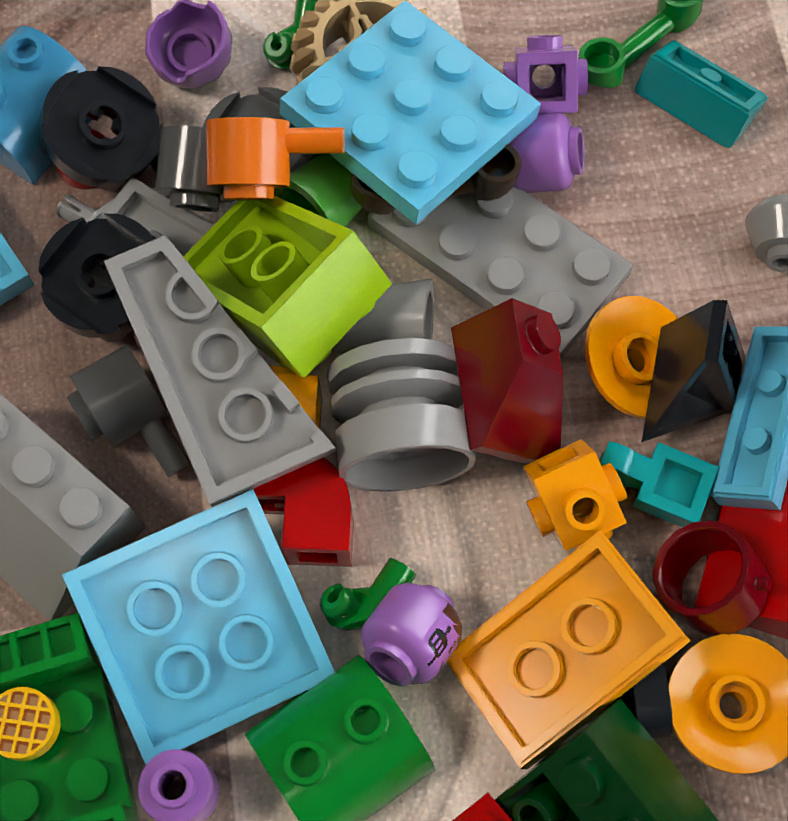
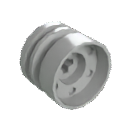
[327,338,476,492]

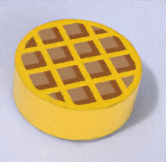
[0,687,61,761]

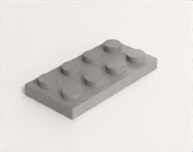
[368,187,633,359]

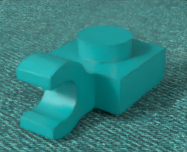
[599,441,719,527]

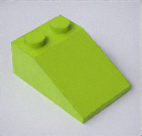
[183,196,392,378]

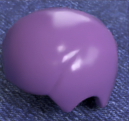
[145,0,233,88]

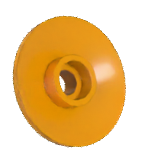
[585,296,678,419]
[668,634,788,775]

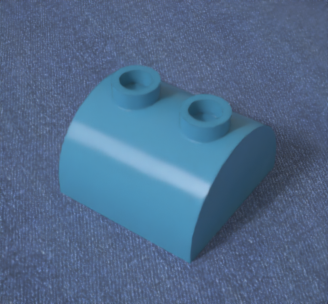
[0,25,92,185]

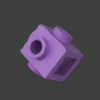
[503,35,588,115]

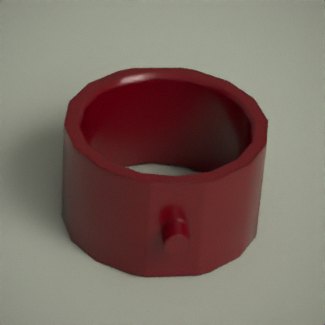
[652,520,772,636]

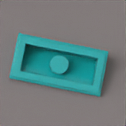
[635,40,769,148]

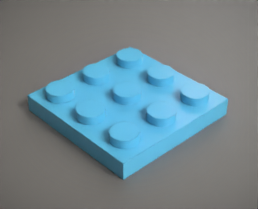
[280,0,541,225]
[62,489,335,764]

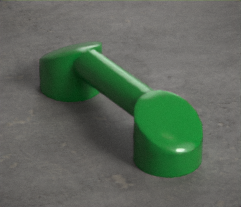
[578,0,703,88]

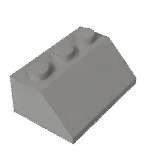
[0,393,145,621]

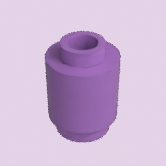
[138,749,220,821]

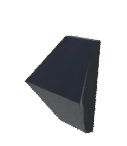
[641,300,746,442]

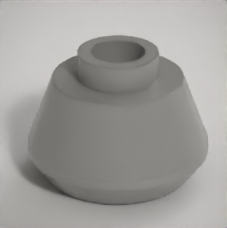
[745,194,788,273]

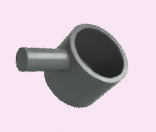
[151,126,235,212]
[66,345,190,478]

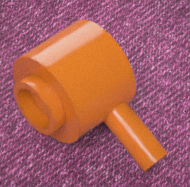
[206,117,345,200]

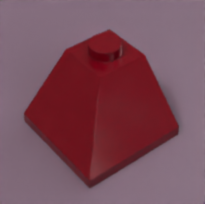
[451,298,563,464]

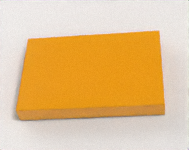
[447,530,690,770]

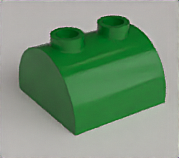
[244,655,435,821]

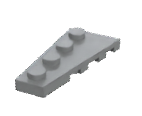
[104,235,336,507]

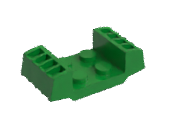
[0,613,138,821]

